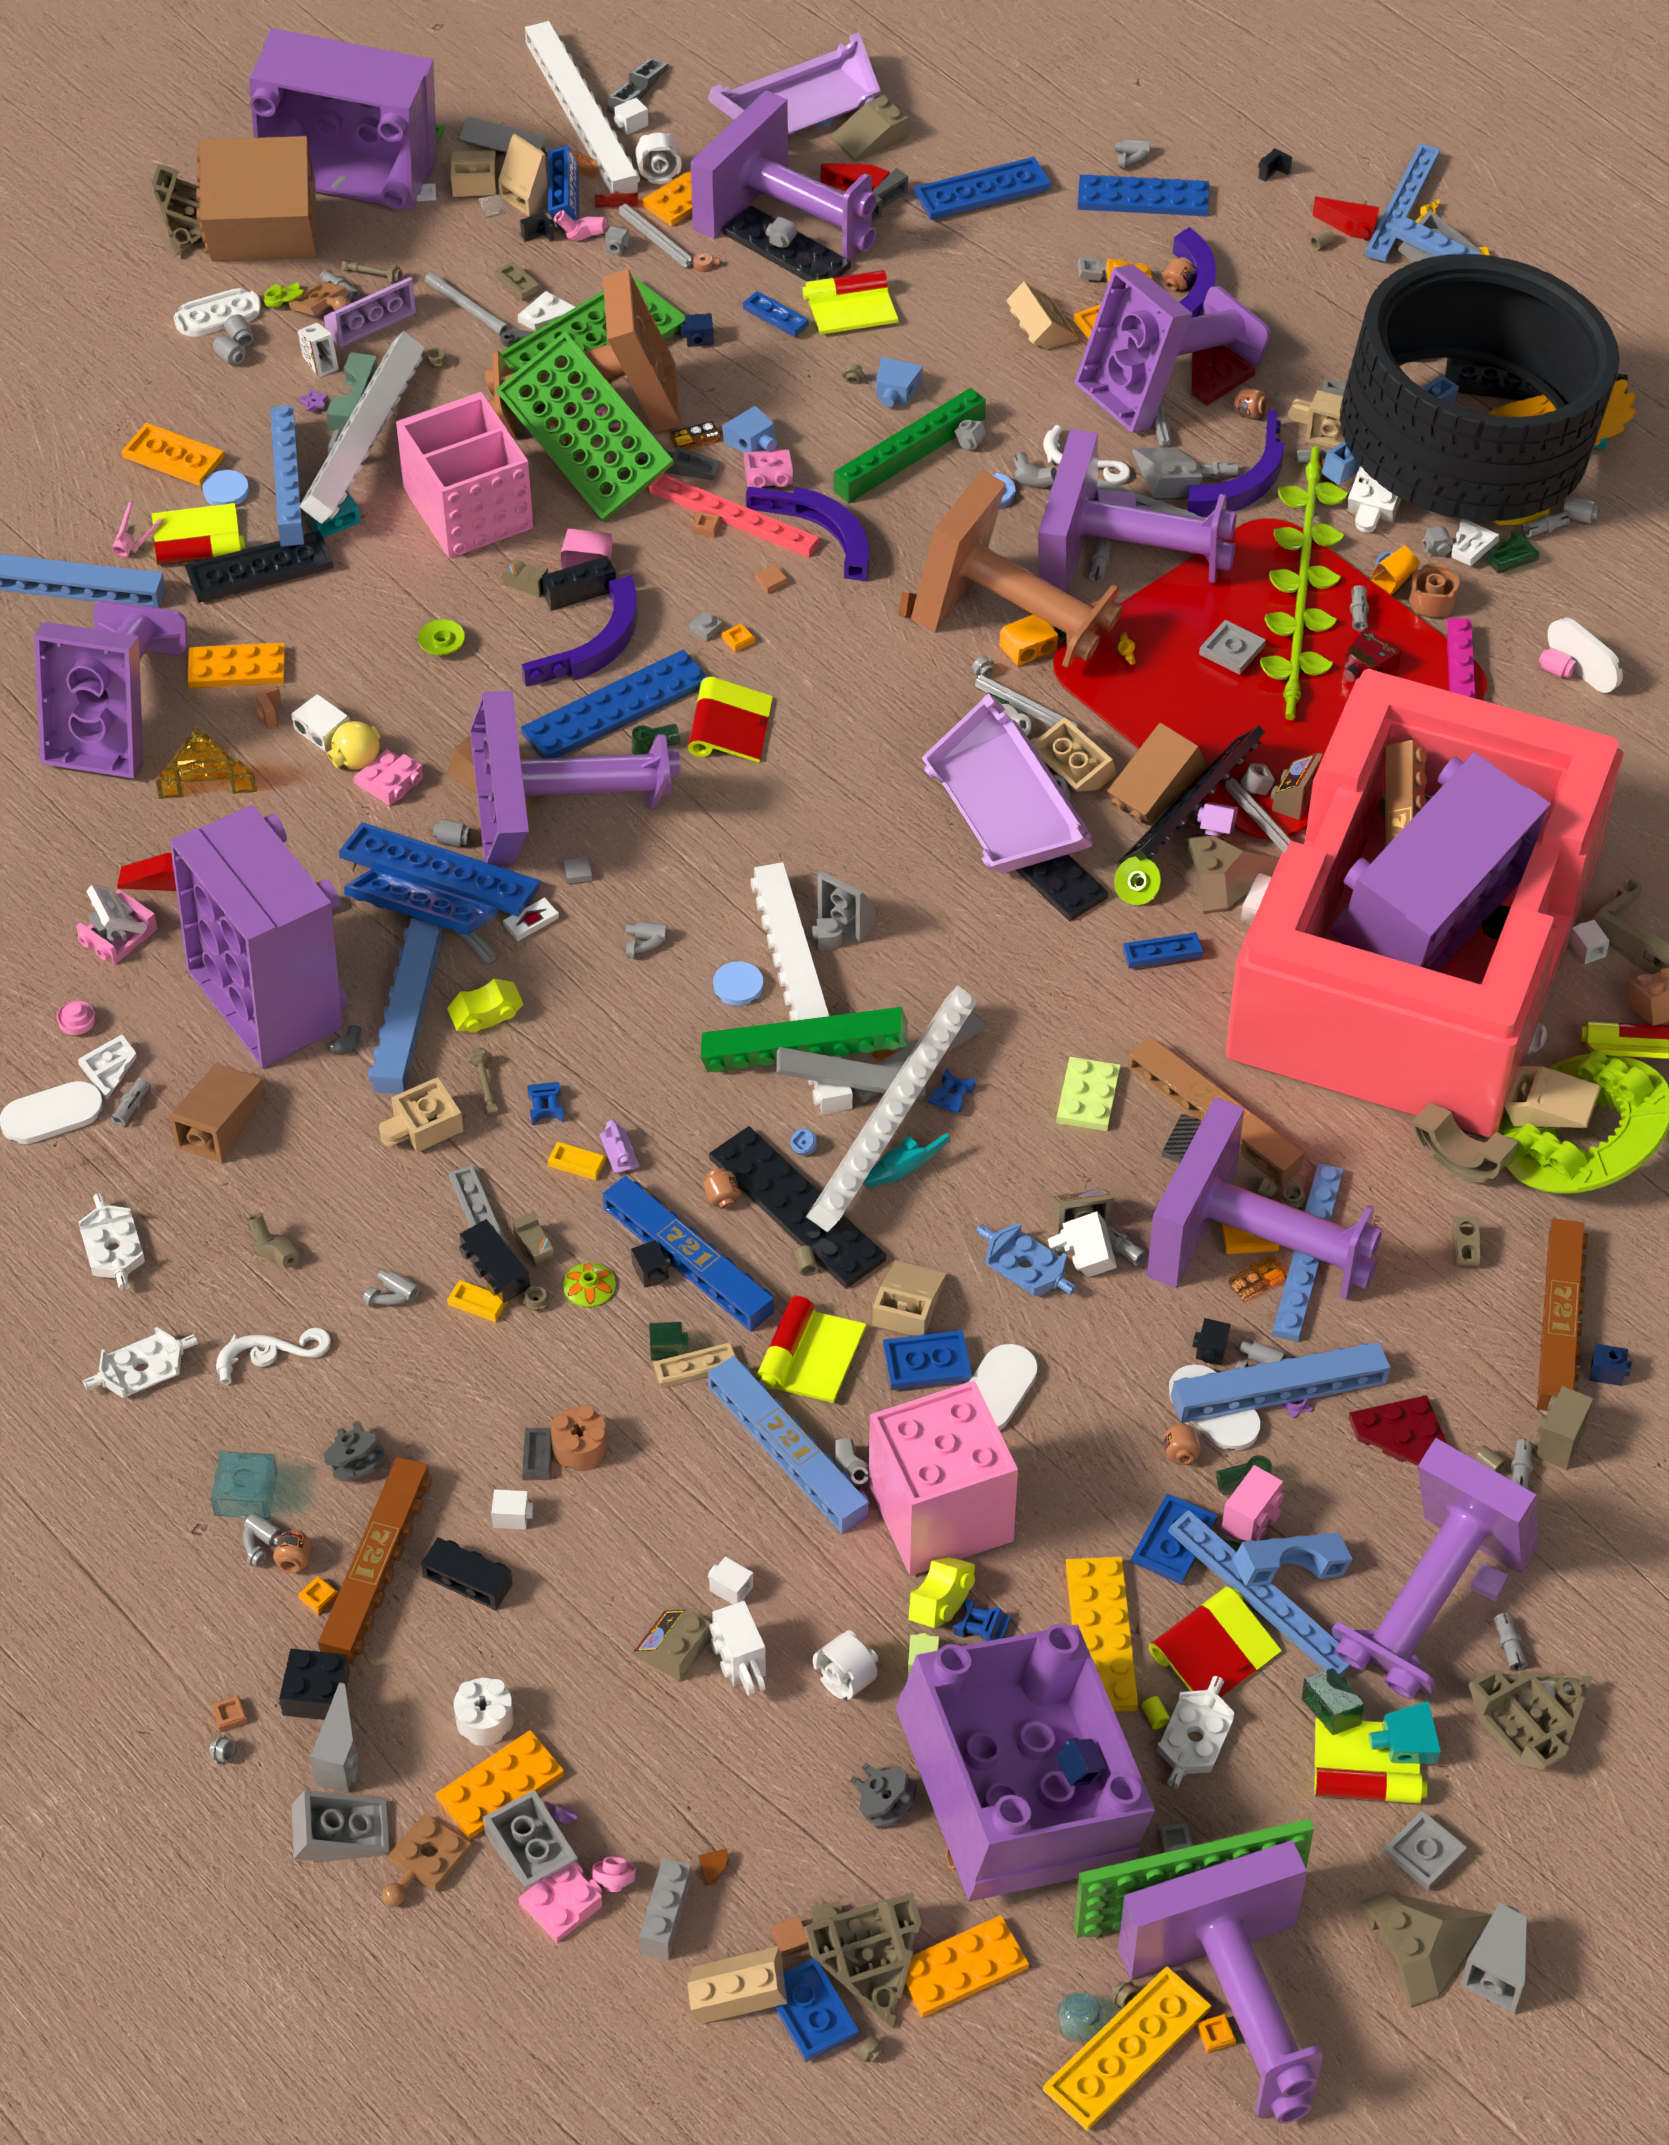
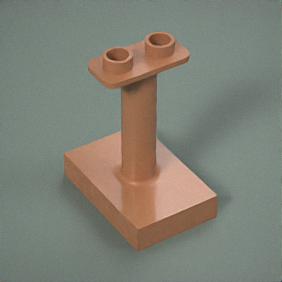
[485,269,681,437]
[911,470,1123,668]

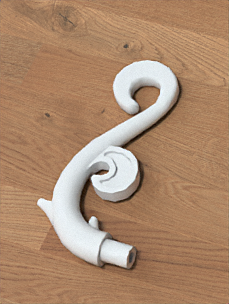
[1043,425,1130,485]
[216,1328,331,1385]

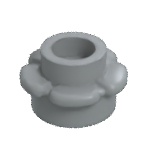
[972,656,994,677]
[209,1735,235,1764]

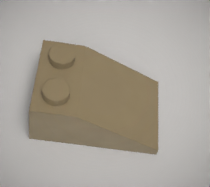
[831,95,908,162]

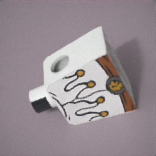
[298,323,339,377]

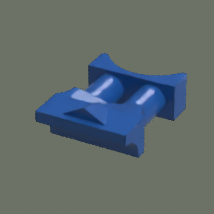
[928,1068,975,1114]
[527,1082,564,1125]
[953,1599,1011,1642]

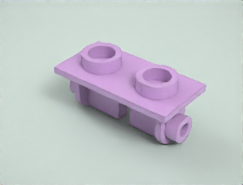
[599,1120,639,1174]

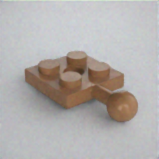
[288,281,350,316]
[382,1814,471,1907]

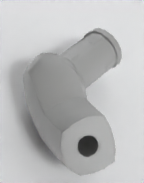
[1012,452,1057,488]
[835,1438,869,1486]

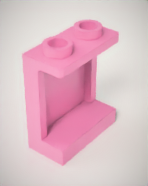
[76,889,158,965]

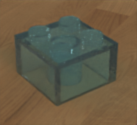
[211,1451,278,1519]

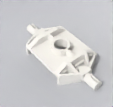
[78,1193,145,1291]
[82,1327,198,1398]
[1157,1676,1234,1788]

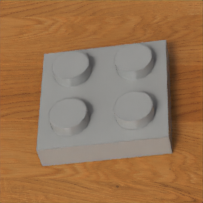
[1199,620,1266,675]
[1383,1810,1467,1890]

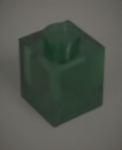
[649,1322,688,1361]

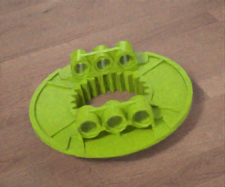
[1499,1050,1669,1193]

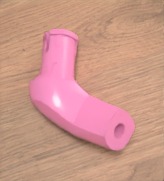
[554,210,608,241]

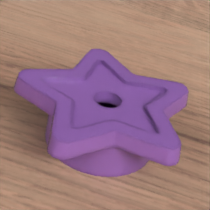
[299,389,328,412]
[1278,1398,1313,1418]
[544,1801,578,1824]

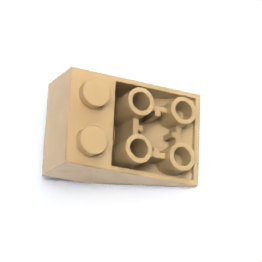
[498,134,548,217]
[451,150,496,197]
[1504,1066,1601,1128]
[872,1260,947,1336]

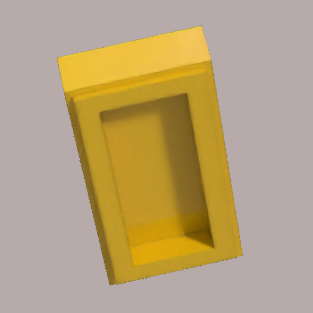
[547,1141,606,1181]
[447,1279,508,1323]

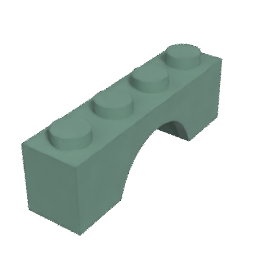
[326,352,379,432]

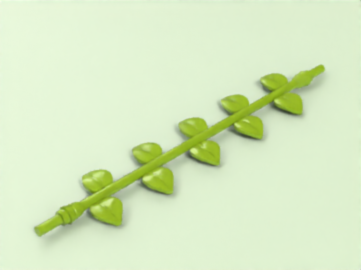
[1260,446,1348,720]

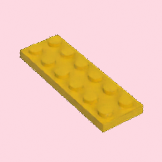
[1065,1557,1138,1712]
[1043,1966,1211,2131]

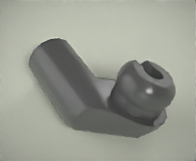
[500,329,533,346]
[329,1025,361,1054]

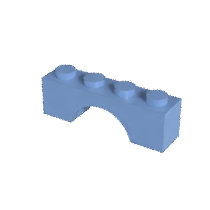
[1233,1533,1353,1587]

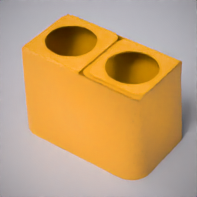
[1370,545,1421,596]
[999,615,1058,667]

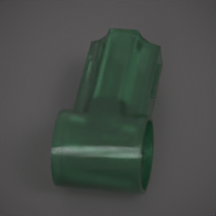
[631,724,680,755]
[1216,1455,1272,1495]

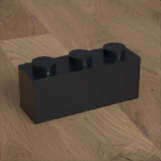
[541,556,616,611]
[459,1219,531,1303]
[421,1537,513,1611]

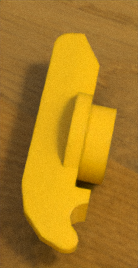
[1415,199,1440,223]
[1118,632,1135,665]

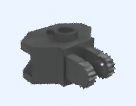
[324,1421,386,1481]
[850,1763,917,1829]

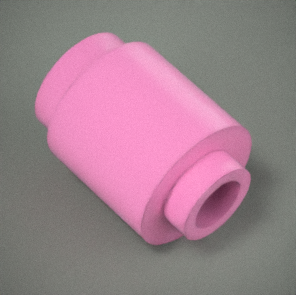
[1539,647,1576,678]

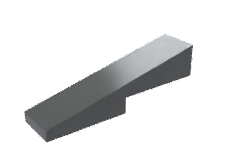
[607,57,668,114]
[872,168,908,222]
[627,439,720,480]

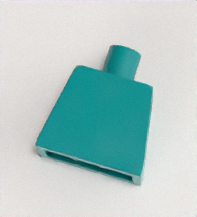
[1369,1701,1441,1764]

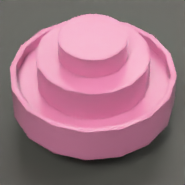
[57,1001,95,1035]
[592,1856,636,1892]

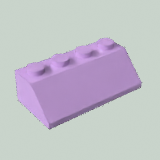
[324,277,416,348]

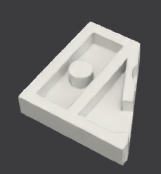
[517,291,575,331]
[1452,519,1499,566]
[87,885,148,934]
[78,1035,136,1100]

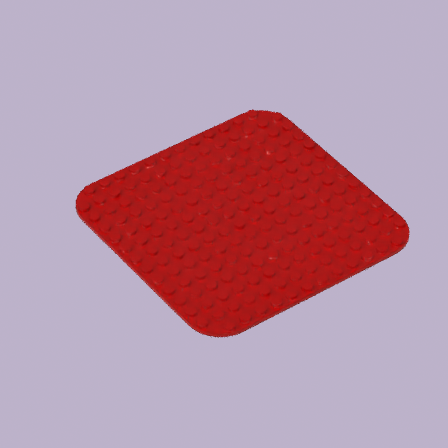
[1053,518,1487,839]

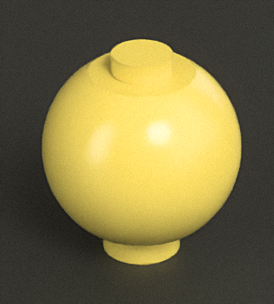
[327,721,381,770]

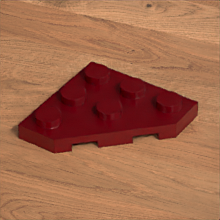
[1191,345,1256,406]
[1348,1395,1447,1466]

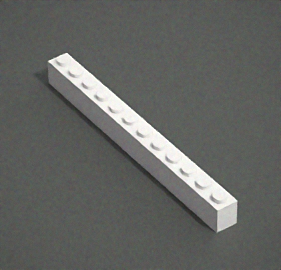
[525,21,640,198]
[299,331,425,524]
[750,862,852,1115]
[806,985,978,1232]

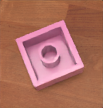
[1221,1465,1284,1545]

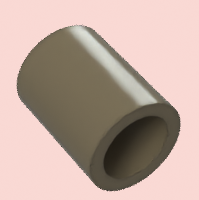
[1310,228,1335,250]
[794,1246,818,1276]
[1474,1446,1506,1473]

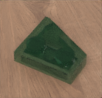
[1486,529,1539,573]

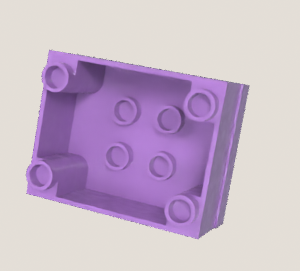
[249,28,437,211]
[1330,752,1551,972]
[170,804,348,1069]
[896,1624,1155,1901]

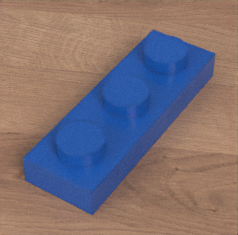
[743,291,809,337]
[1123,932,1203,969]

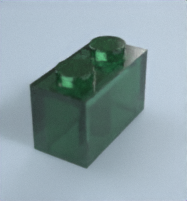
[1302,1668,1365,1735]

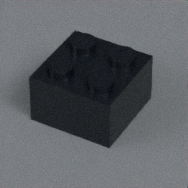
[279,1648,350,1720]

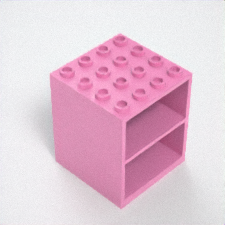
[396,392,533,559]
[869,1380,1018,1576]

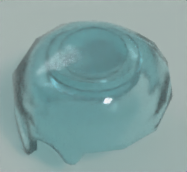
[1057,1992,1103,2041]

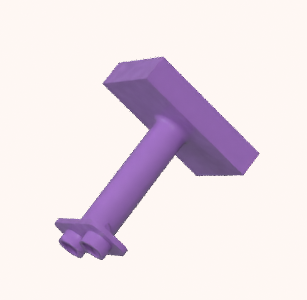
[691,90,877,260]
[1074,264,1271,433]
[1038,429,1237,593]
[34,600,187,778]
[470,691,680,867]
[1147,1097,1383,1300]
[1332,1438,1539,1700]
[1118,1840,1323,2124]

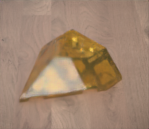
[156,726,257,799]

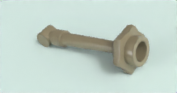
[341,260,403,285]
[467,1048,498,1115]

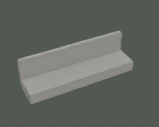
[459,116,550,154]

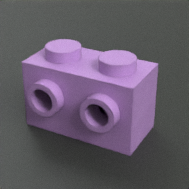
[1197,802,1239,836]

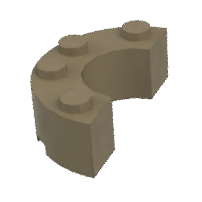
[1412,1102,1518,1183]

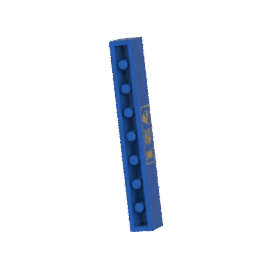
[602,1175,774,1332]

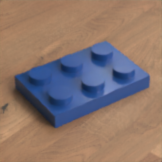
[883,1330,972,1390]
[1131,1493,1218,1585]
[774,1958,859,2063]

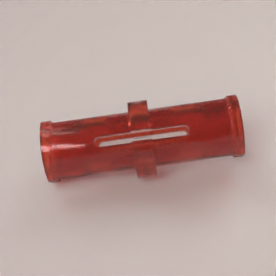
[595,191,639,209]

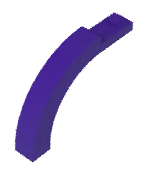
[1173,227,1216,318]
[1187,410,1285,517]
[746,486,869,582]
[521,575,637,687]

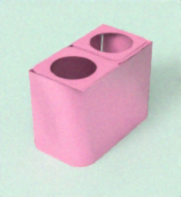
[560,529,612,569]

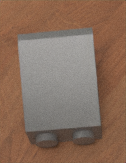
[1460,1903,1527,2015]

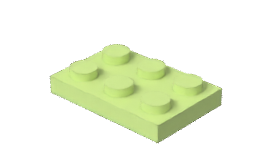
[1056,1057,1120,1131]

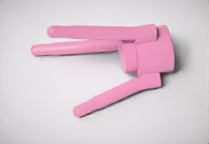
[112,502,163,557]

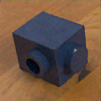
[681,313,714,347]
[1589,1343,1632,1386]
[1055,1738,1107,1786]

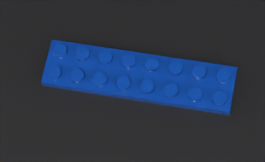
[520,649,708,759]
[339,822,540,917]

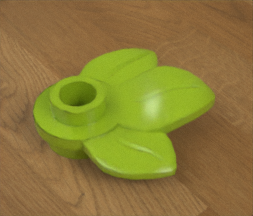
[264,282,304,308]

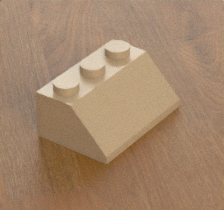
[1006,281,1079,350]
[1032,717,1117,792]
[687,1946,787,2024]

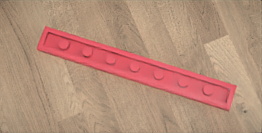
[649,474,821,557]

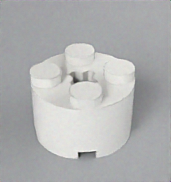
[636,133,682,184]
[813,1630,879,1700]
[454,1678,514,1746]

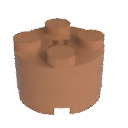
[1409,563,1459,618]
[551,1405,608,1471]

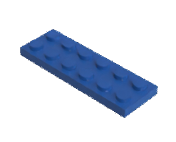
[914,156,1051,220]
[1077,174,1209,216]
[344,869,497,935]

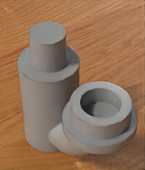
[1115,139,1150,169]
[626,921,668,958]
[363,1269,420,1307]
[1235,1341,1285,1368]
[243,1512,282,1567]

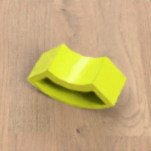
[447,978,524,1033]
[908,1557,975,1628]

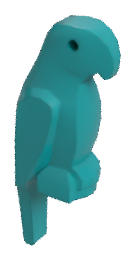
[862,1133,950,1188]

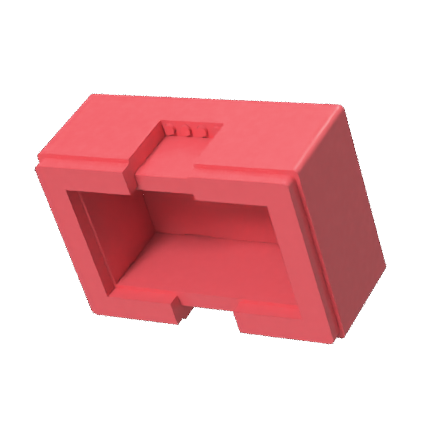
[1225,669,1624,1138]

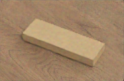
[653,1342,737,1389]

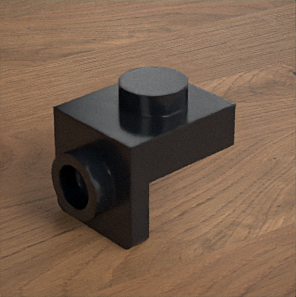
[1258,148,1292,182]
[520,212,556,242]
[1482,905,1511,939]

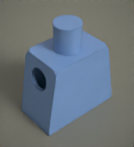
[876,357,923,407]
[722,406,777,452]

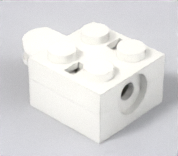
[1348,466,1401,533]
[709,1601,766,1696]

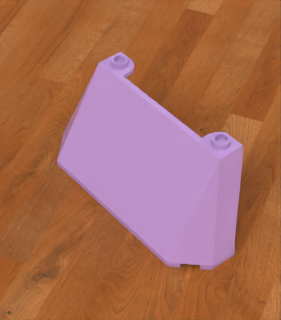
[708,32,880,135]
[922,693,1093,874]

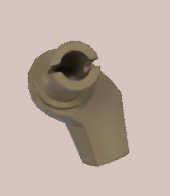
[247,1213,299,1268]

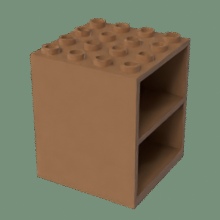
[196,136,317,261]

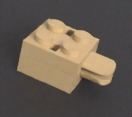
[1288,390,1345,448]
[379,1077,464,1152]

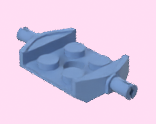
[976,1223,1077,1296]

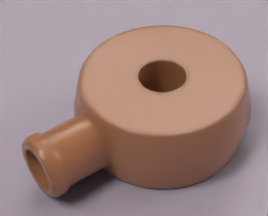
[693,252,720,272]

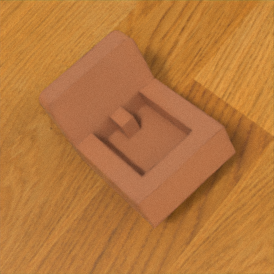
[255,686,282,729]

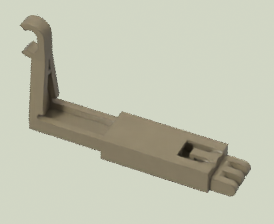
[1594,878,1669,974]

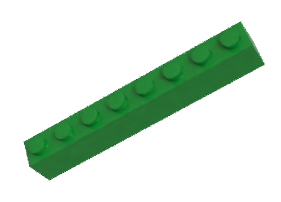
[834,387,986,503]
[701,1007,908,1072]

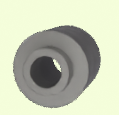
[224,314,254,347]
[213,335,246,366]
[1564,497,1600,524]
[433,819,470,847]

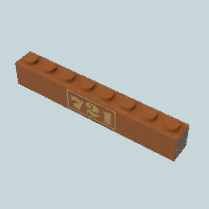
[1536,1218,1588,1411]
[318,1456,432,1665]

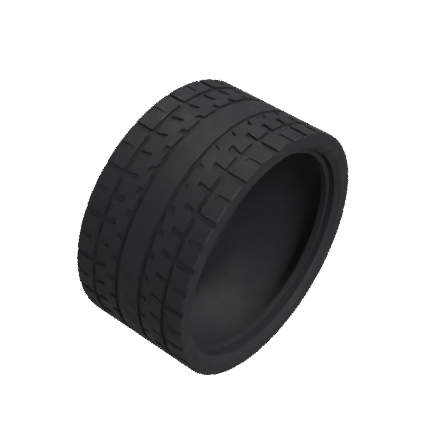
[1340,254,1619,521]

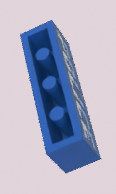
[548,145,579,229]

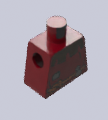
[1343,628,1401,682]

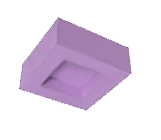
[1470,1563,1508,1602]

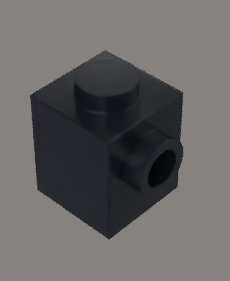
[631,1240,671,1288]
[1192,1318,1231,1365]

